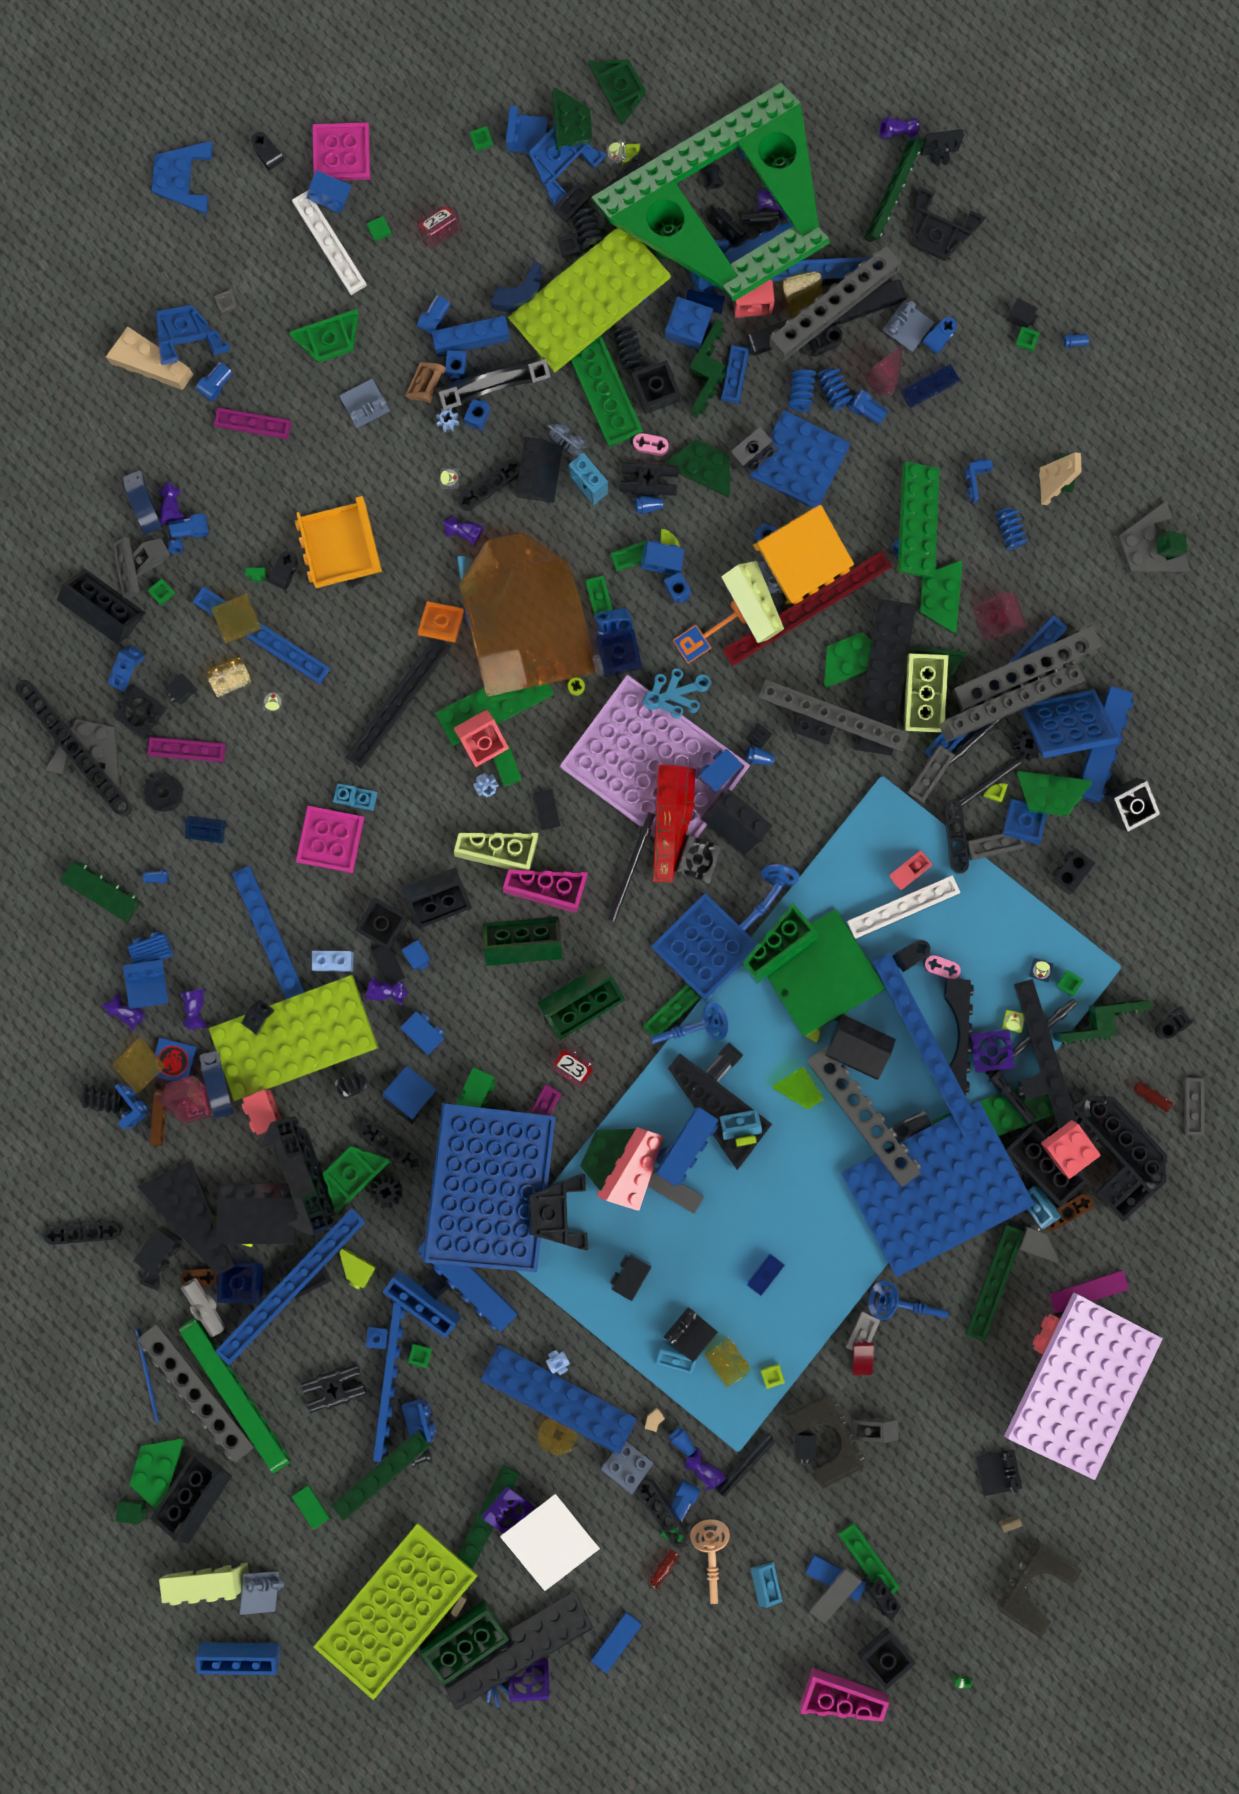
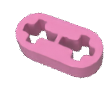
[633,433,668,456]
[924,955,961,979]

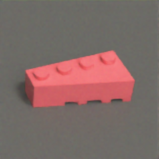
[596,1127,664,1211]

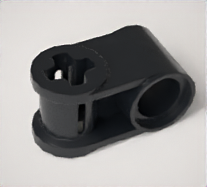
[251,132,285,171]
[808,326,843,357]
[268,551,298,590]
[892,940,930,972]
[1155,1006,1194,1040]

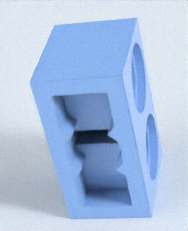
[312,951,354,972]

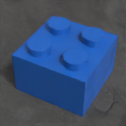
[665,297,713,350]

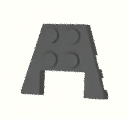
[1118,502,1191,573]
[46,719,120,787]

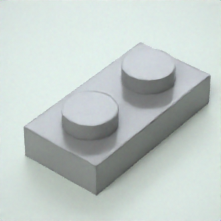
[846,1312,880,1351]

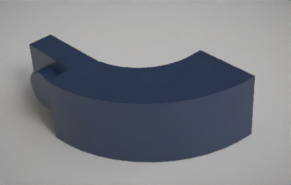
[491,261,543,312]
[123,470,162,534]
[199,1051,234,1119]

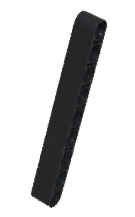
[745,280,907,356]
[16,680,133,817]

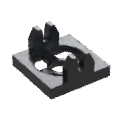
[921,129,964,167]
[113,685,167,739]
[675,835,721,884]

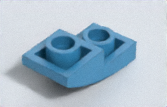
[333,783,377,811]

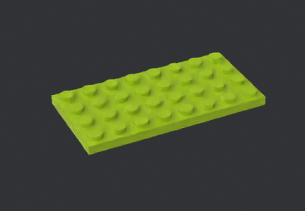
[508,227,671,373]
[209,975,379,1101]
[314,1522,478,1700]

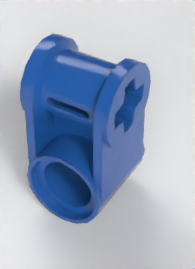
[922,317,957,355]
[595,608,633,637]

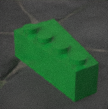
[743,903,818,984]
[456,1067,497,1108]

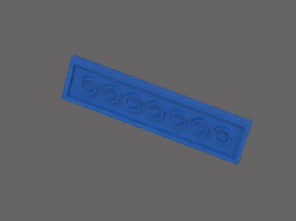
[480,1345,637,1455]

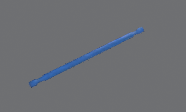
[135,1329,159,1422]

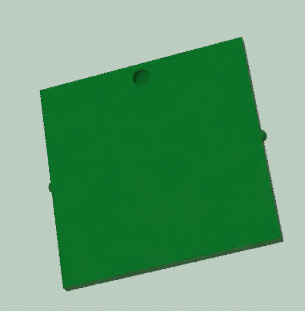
[767,909,886,1037]

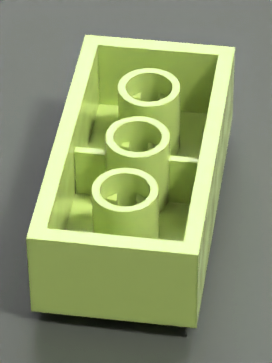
[903,654,948,732]

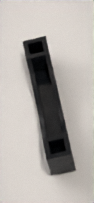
[434,355,550,410]
[940,979,974,1096]

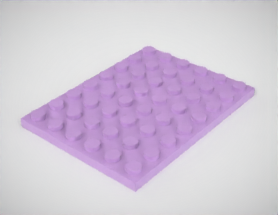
[559,675,750,838]
[1004,1292,1163,1480]

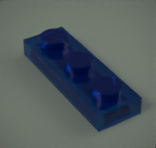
[901,364,960,409]

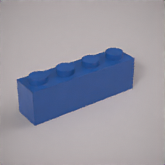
[431,316,510,357]
[654,1107,718,1186]
[383,1270,461,1339]
[196,1642,280,1675]

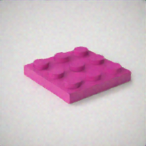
[313,123,371,181]
[296,806,365,873]

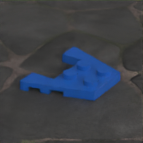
[528,127,606,206]
[152,141,213,214]
[156,305,230,365]

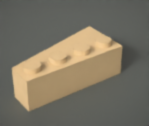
[106,327,193,390]

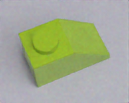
[340,1247,377,1289]

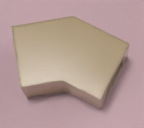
[644,1408,665,1432]

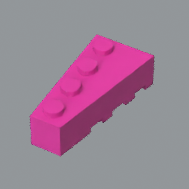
[503,870,588,913]
[800,1668,889,1722]

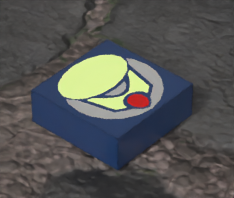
[1029,958,1053,982]

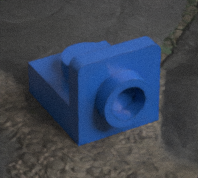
[366,1325,388,1349]

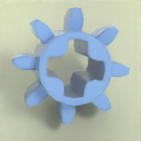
[436,408,459,432]
[473,773,499,797]
[546,1350,570,1375]

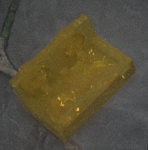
[207,657,252,698]
[705,1338,751,1387]

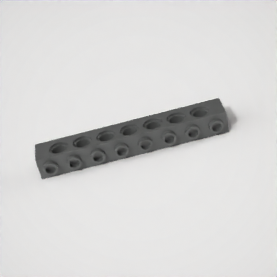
[769,246,901,361]
[952,626,1102,712]
[939,663,1085,742]
[759,679,910,752]
[807,1047,921,1188]
[138,1322,254,1463]

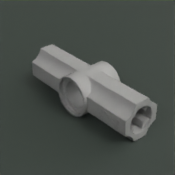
[181,1278,225,1337]

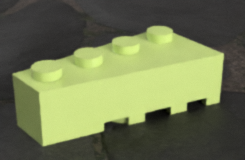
[721,561,784,643]
[454,833,538,871]
[159,1562,249,1605]

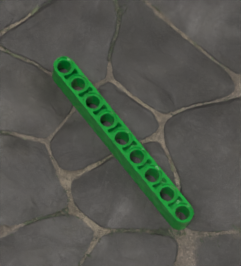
[178,1317,291,1474]

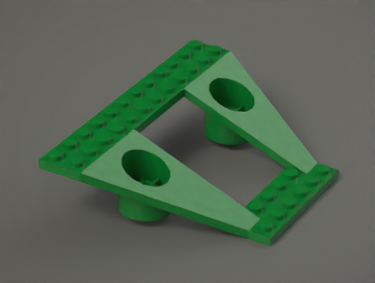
[592,83,830,302]

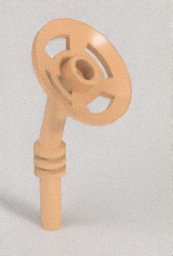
[690,1519,730,1604]

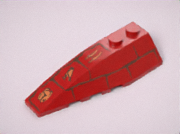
[653,765,696,882]

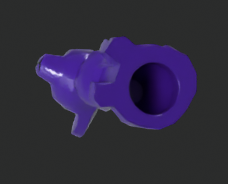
[879,116,920,139]
[758,186,788,219]
[158,481,184,525]
[442,515,485,546]
[365,976,408,1005]
[180,989,207,1030]
[102,993,146,1031]
[684,1447,726,1491]

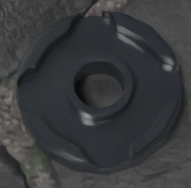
[144,774,183,812]

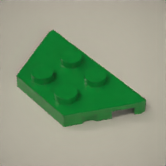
[289,309,359,363]
[919,561,962,634]
[824,633,871,688]
[1017,771,1092,817]
[323,1146,391,1214]
[129,1438,185,1510]

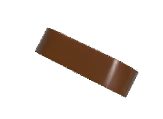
[180,1268,219,1287]

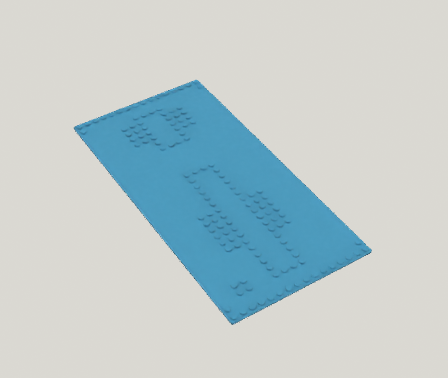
[517,776,1121,1451]

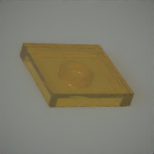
[782,271,823,317]
[211,594,262,644]
[112,1038,166,1093]

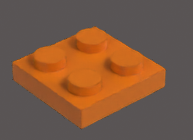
[418,601,464,643]

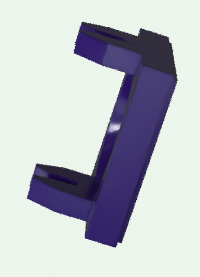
[971,1030,1015,1073]
[481,1486,536,1534]
[509,1660,550,1702]

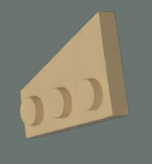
[1039,453,1082,505]

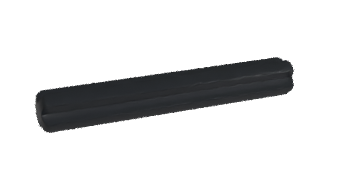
[717,1434,776,1497]

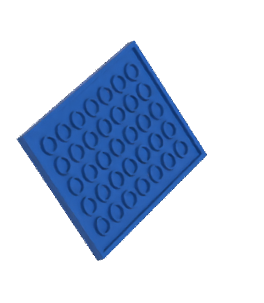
[841,1100,1035,1277]
[423,1103,556,1272]

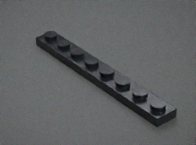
[346,638,452,769]
[1013,979,1078,1130]

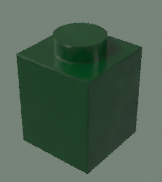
[1156,530,1187,559]
[115,1498,148,1525]

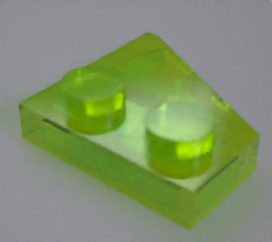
[772,1066,824,1110]

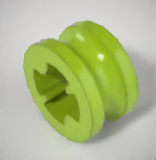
[568,677,585,696]

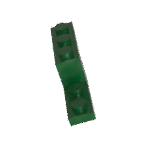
[689,319,726,419]
[1054,999,1152,1045]

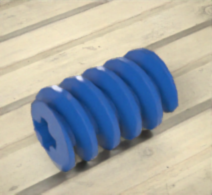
[817,368,853,411]
[788,369,816,413]
[995,508,1028,551]

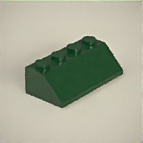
[483,917,563,966]
[537,963,625,1040]
[420,1600,509,1686]

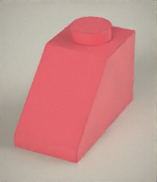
[889,850,933,890]

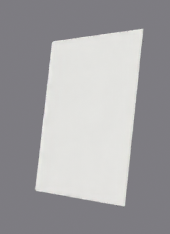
[500,1494,600,1591]

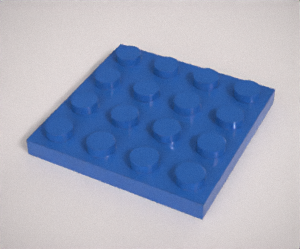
[750,410,851,508]
[1021,689,1119,758]
[651,893,758,1001]

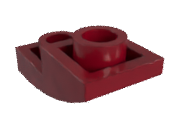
[852,1341,874,1376]

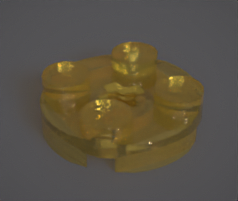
[538,1417,578,1455]

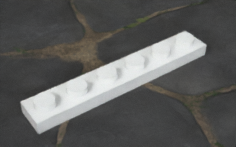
[292,191,367,295]
[847,875,960,939]

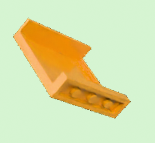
[295,496,382,588]
[753,505,854,605]

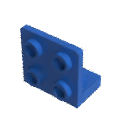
[506,106,548,153]
[123,960,168,1009]
[115,1084,149,1129]
[401,1398,437,1442]

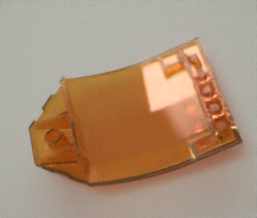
[459,533,597,697]

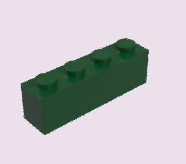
[60,861,141,923]

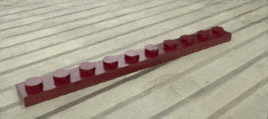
[722,551,893,667]

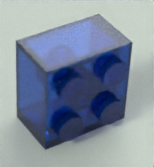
[596,628,642,677]
[217,1263,263,1304]

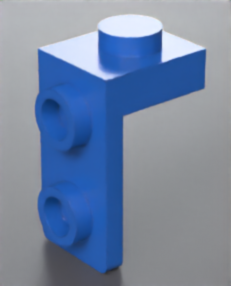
[964,458,993,504]
[108,645,146,692]

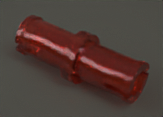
[1133,1081,1173,1113]
[647,1549,681,1589]

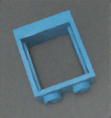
[569,453,608,505]

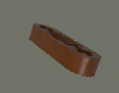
[150,1089,167,1146]
[1045,1194,1093,1231]

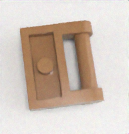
[405,362,446,403]

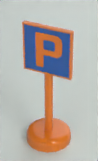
[673,600,747,664]

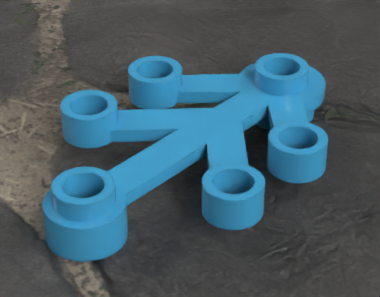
[643,668,711,719]

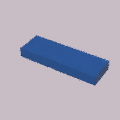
[720,345,750,404]
[805,1554,866,1601]
[591,1611,642,1673]

